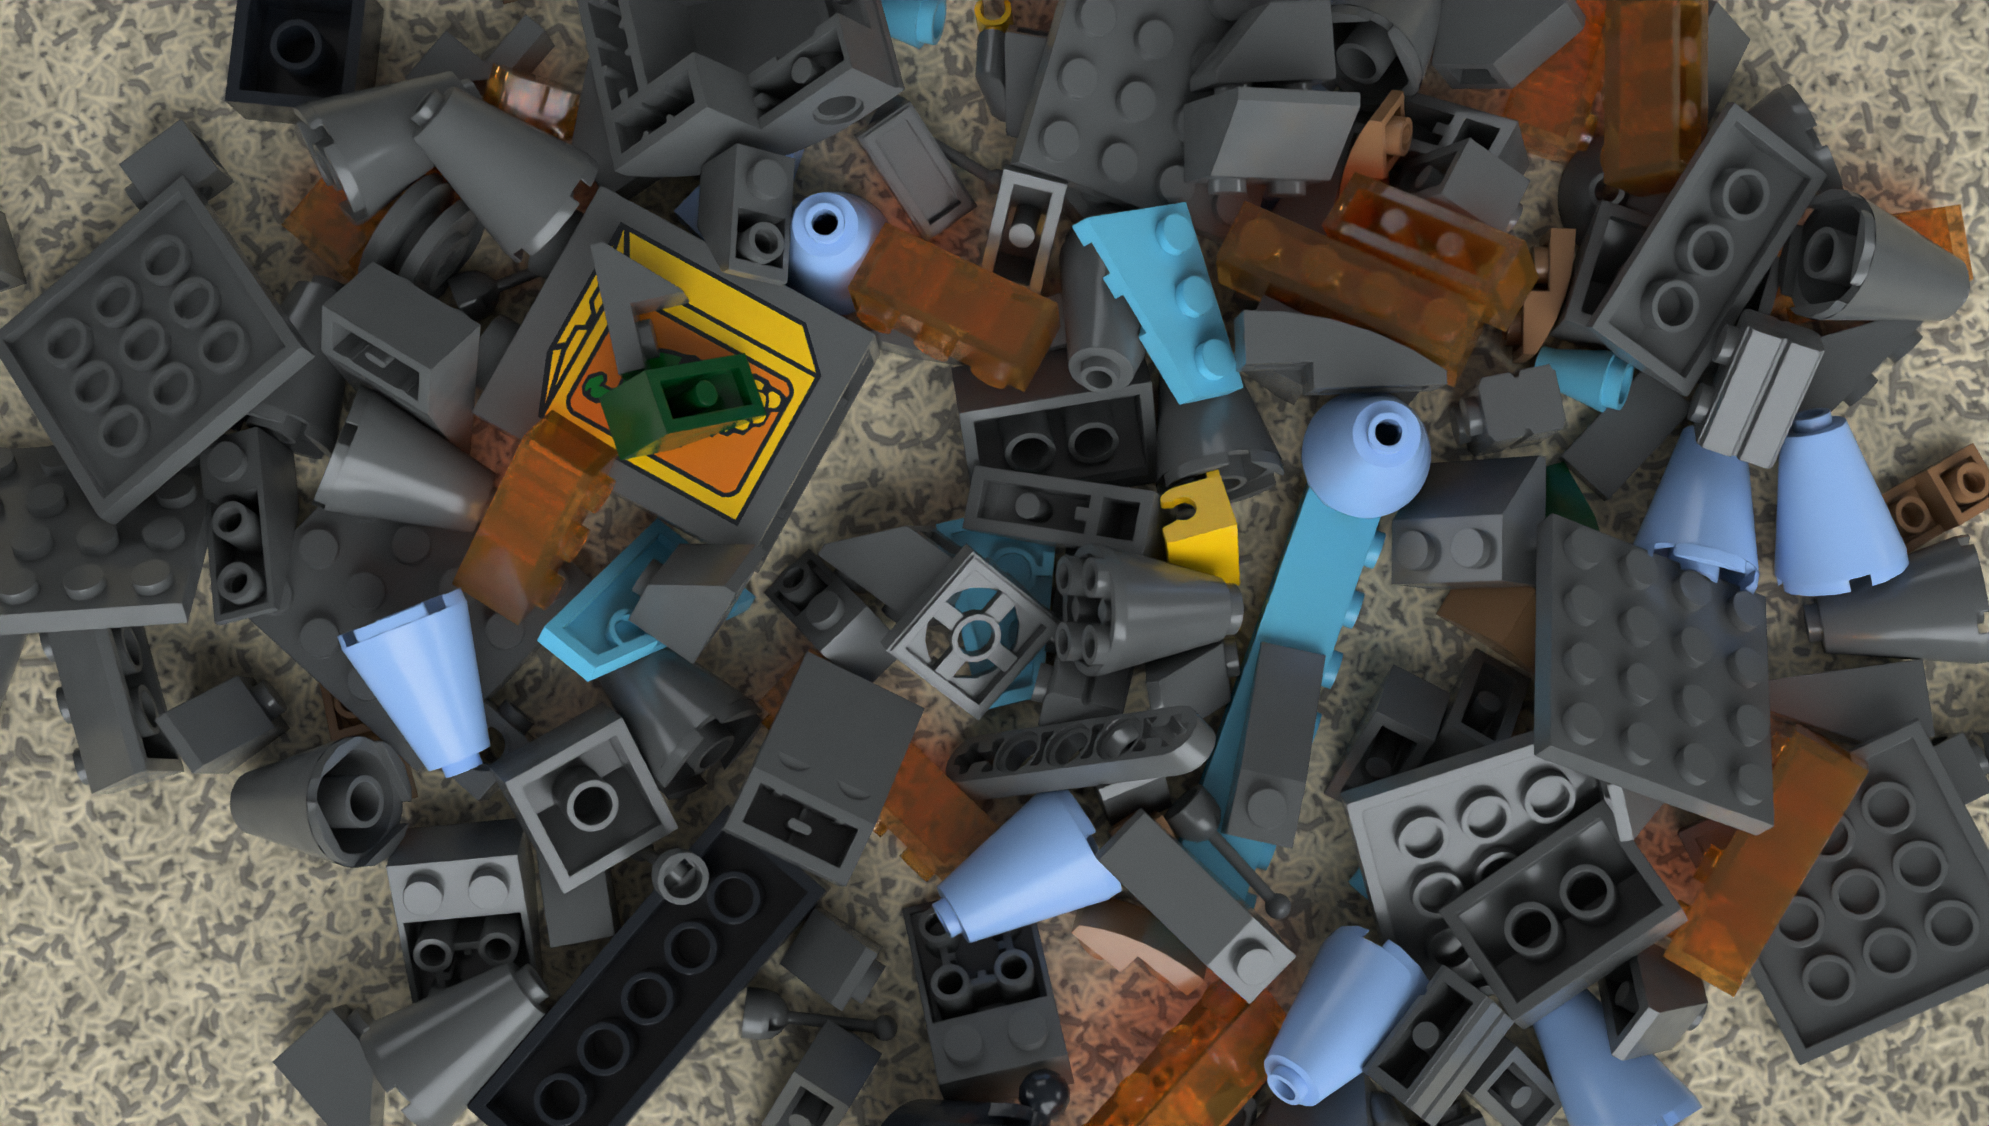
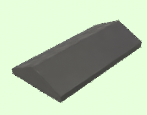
[1586,102,1828,396]

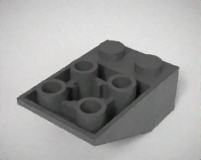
[321,262,480,455]
[721,651,925,886]
[386,818,545,1004]
[902,899,1074,1102]

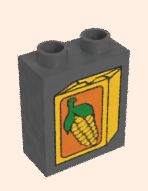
[472,185,880,573]

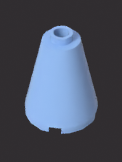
[784,191,897,315]
[1301,393,1431,519]
[1774,408,1909,596]
[1633,425,1759,594]
[337,587,490,778]
[932,789,1122,943]
[1264,926,1429,1106]
[1532,989,1703,1126]

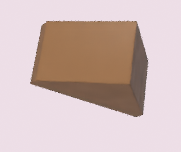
[1436,587,1536,676]

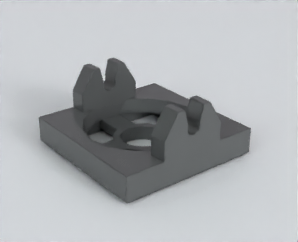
[880,543,1062,720]

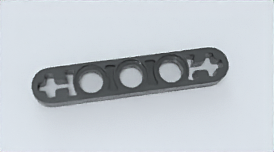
[945,705,1216,801]

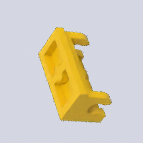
[1160,469,1240,586]

